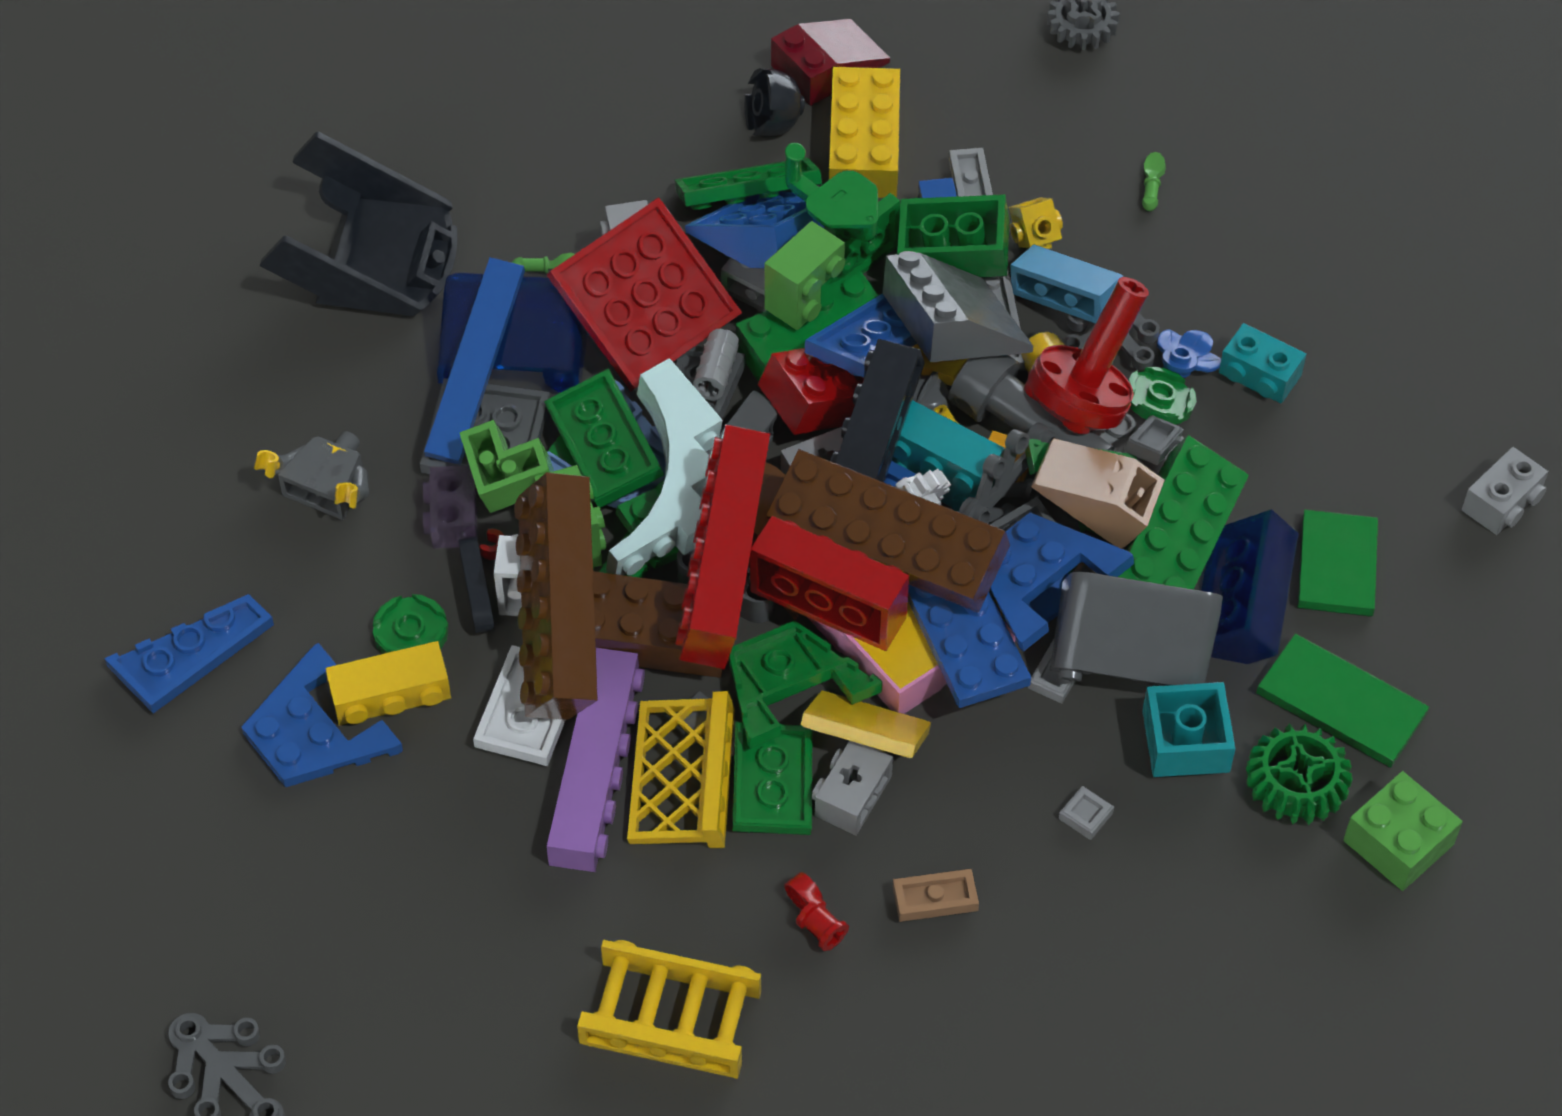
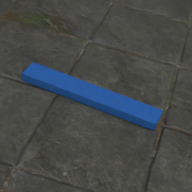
[424,257,525,465]

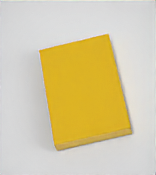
[801,690,931,759]

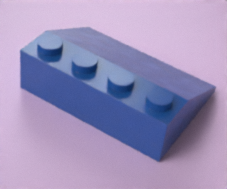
[685,190,825,268]

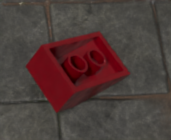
[771,19,890,106]

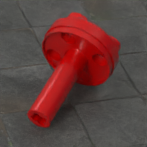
[1024,277,1149,434]

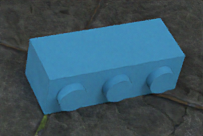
[1010,244,1123,324]

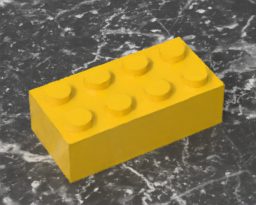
[829,67,900,198]

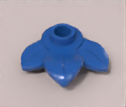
[1157,329,1221,378]

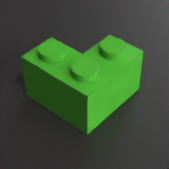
[764,221,845,330]
[459,420,554,513]

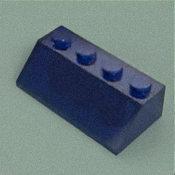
[1201,509,1299,664]

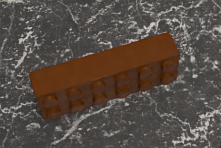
[766,449,1010,613]
[514,472,598,720]

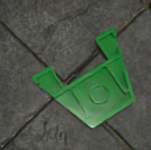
[729,620,882,749]

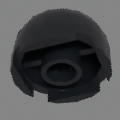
[744,68,805,137]

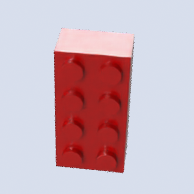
[750,516,909,651]

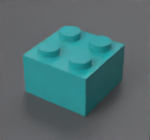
[1143,682,1236,777]

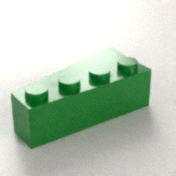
[736,271,878,383]

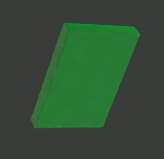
[1298,509,1378,616]
[732,722,812,835]

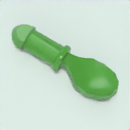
[1142,152,1166,212]
[512,253,574,274]

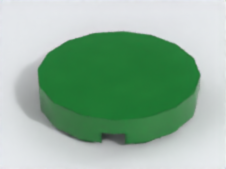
[1128,367,1197,425]
[373,594,449,654]

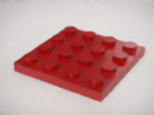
[547,197,742,392]

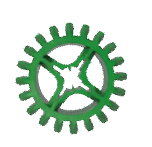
[1246,723,1353,826]

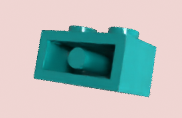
[1219,323,1307,404]

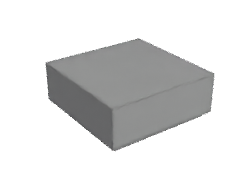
[1059,786,1114,840]

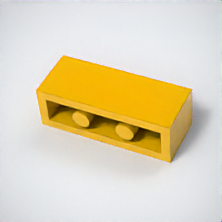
[325,641,451,726]

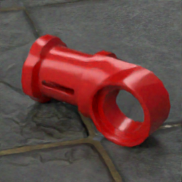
[784,872,849,951]

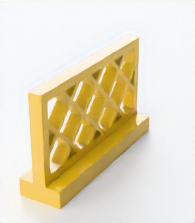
[627,691,735,848]

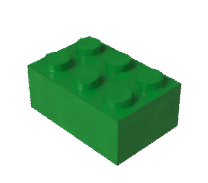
[897,194,1010,277]

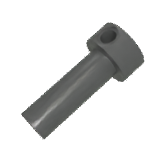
[948,355,1114,451]

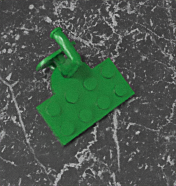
[785,143,900,287]

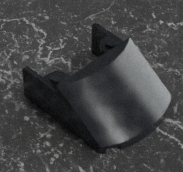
[260,131,457,316]

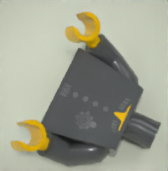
[253,431,369,520]

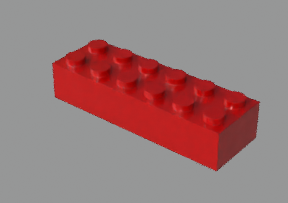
[675,424,770,669]

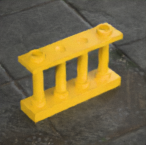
[577,940,761,1079]

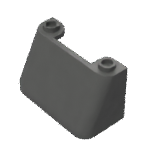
[1050,572,1223,686]

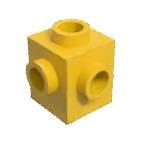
[1009,197,1063,249]

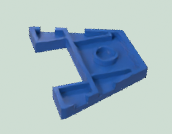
[989,513,1134,652]
[242,643,403,788]

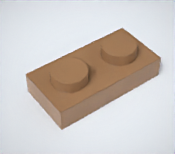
[893,869,979,922]

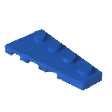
[104,594,274,714]

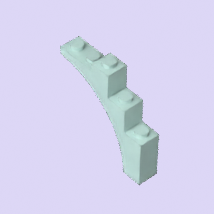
[606,358,723,575]

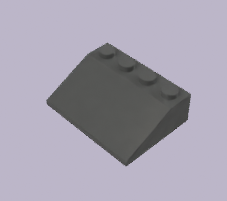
[883,251,1033,362]

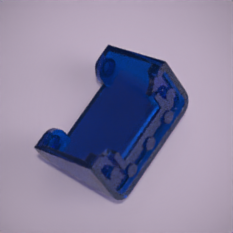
[437,273,588,392]

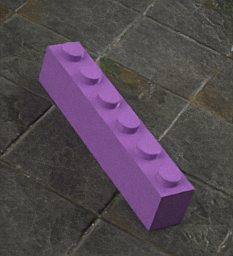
[547,648,645,872]

